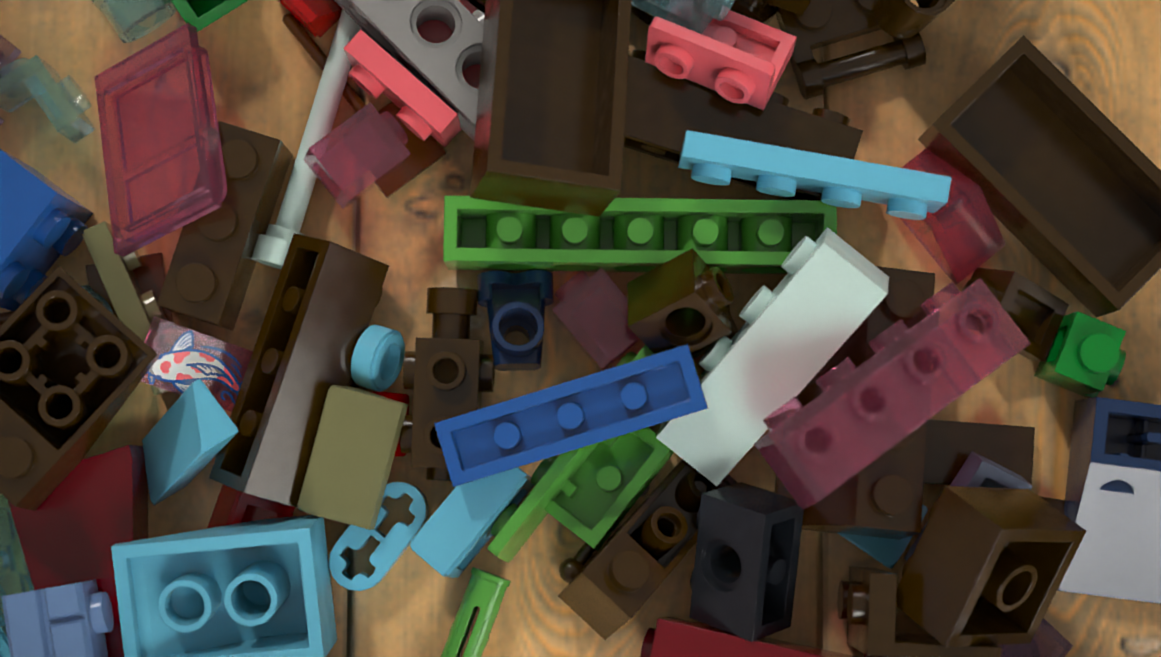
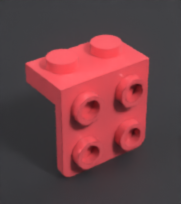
[343,0,481,147]

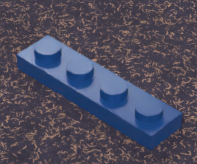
[434,344,708,487]

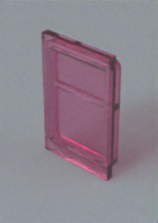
[94,23,227,257]

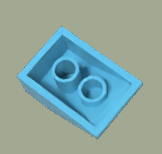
[111,515,337,657]

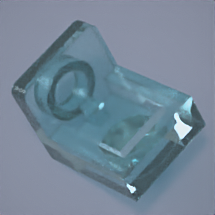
[0,55,96,143]

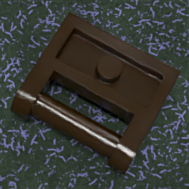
[773,0,926,99]

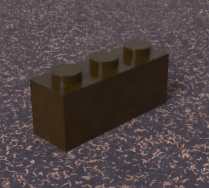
[157,121,292,331]

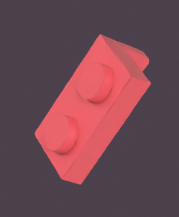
[645,0,797,111]

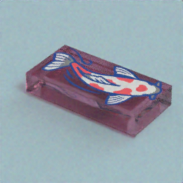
[140,316,253,412]

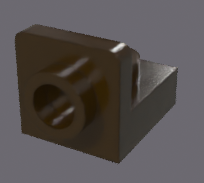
[952,268,1069,362]

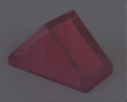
[900,148,1006,285]

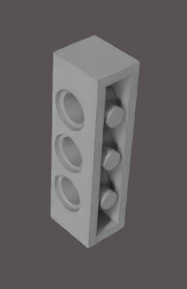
[334,0,485,141]

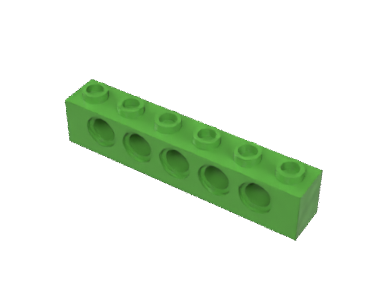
[443,196,837,274]

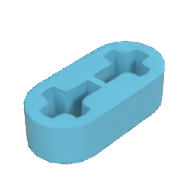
[329,482,429,591]

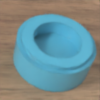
[351,324,405,392]

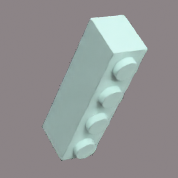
[656,227,889,486]

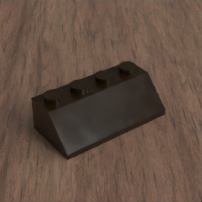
[774,266,935,540]

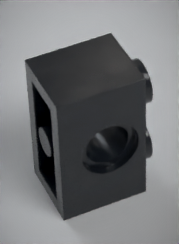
[689,482,805,642]

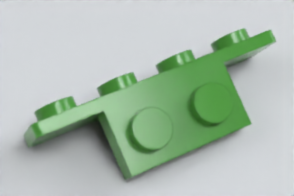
[487,345,674,563]

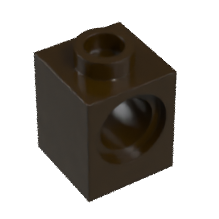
[627,248,734,354]

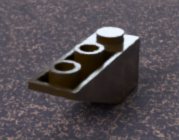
[558,459,738,640]

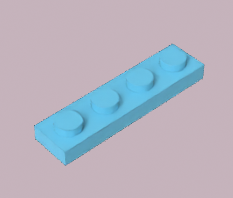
[678,130,952,220]

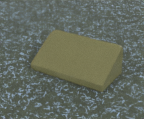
[297,385,408,529]

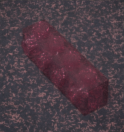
[754,278,1030,510]

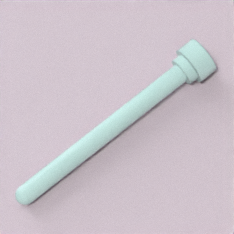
[251,9,362,270]

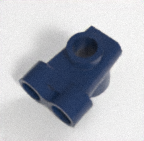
[477,270,554,371]

